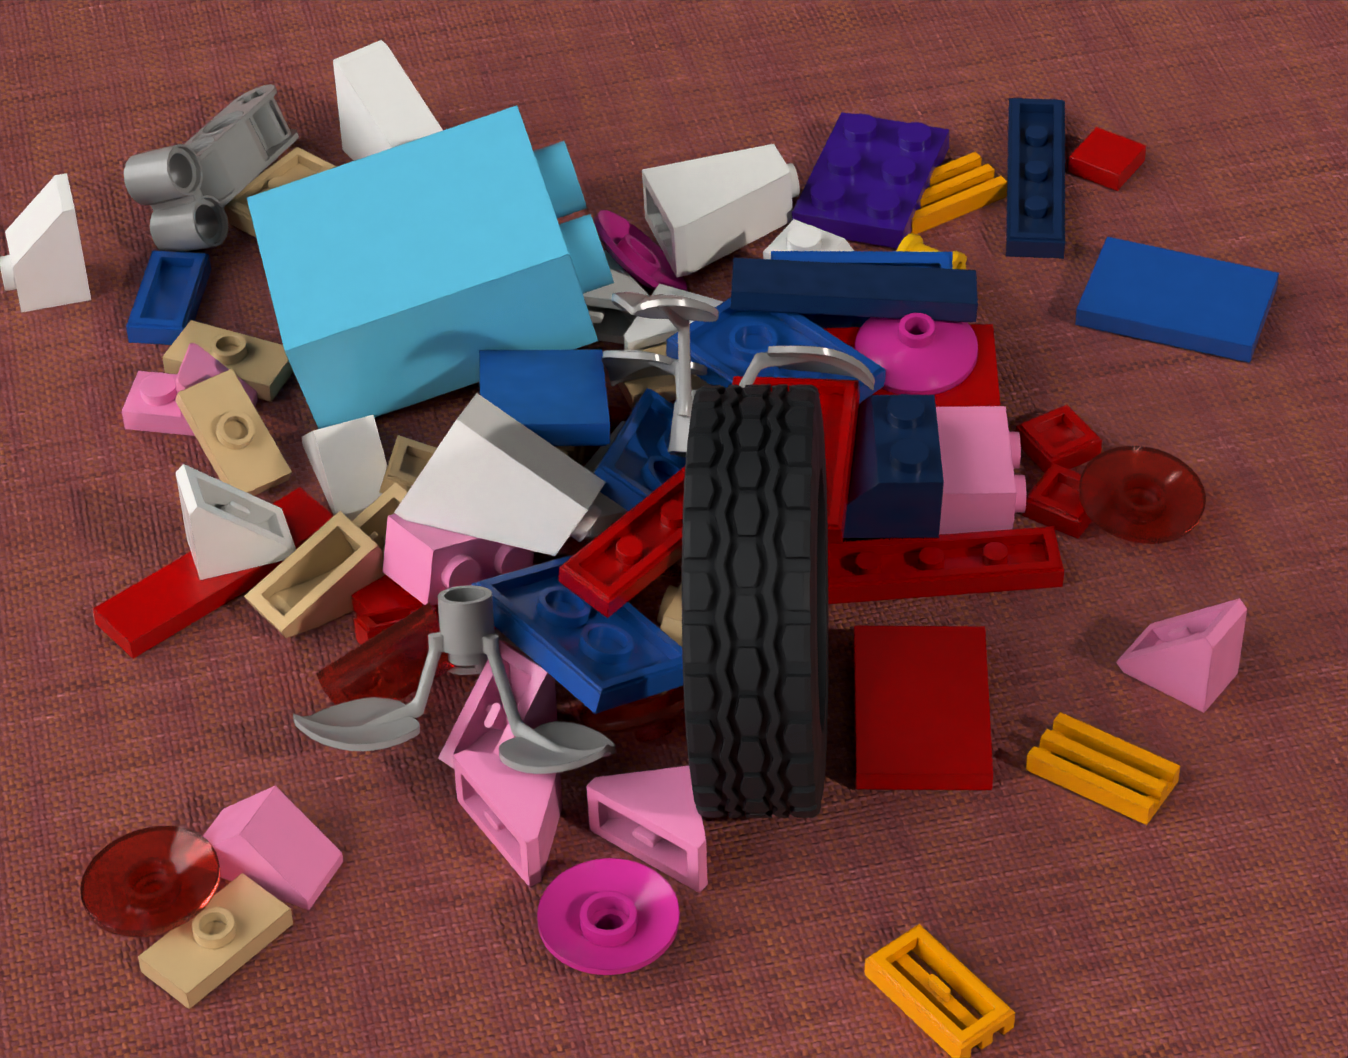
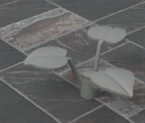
[602,292,875,458]
[293,585,616,774]

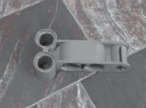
[124,84,299,252]

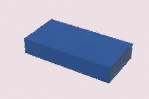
[126,250,211,345]

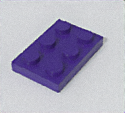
[792,112,949,248]

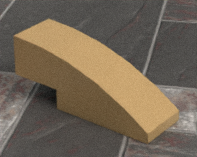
[244,482,407,638]

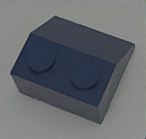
[843,394,944,538]

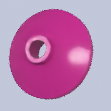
[594,210,687,291]
[855,313,978,395]
[537,858,680,975]

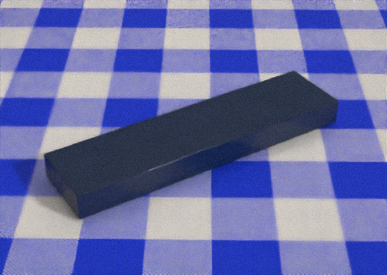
[1006,98,1065,259]
[731,258,978,323]

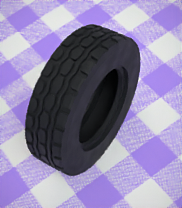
[682,384,828,818]

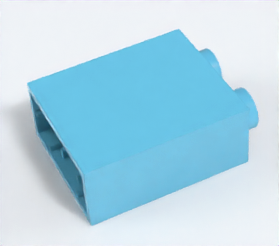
[247,105,614,429]

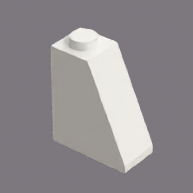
[333,40,443,161]
[642,144,800,277]
[394,393,606,556]

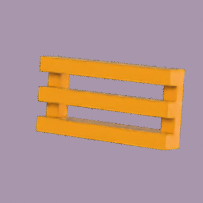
[911,152,1008,234]
[1026,712,1180,825]
[864,924,1015,1058]

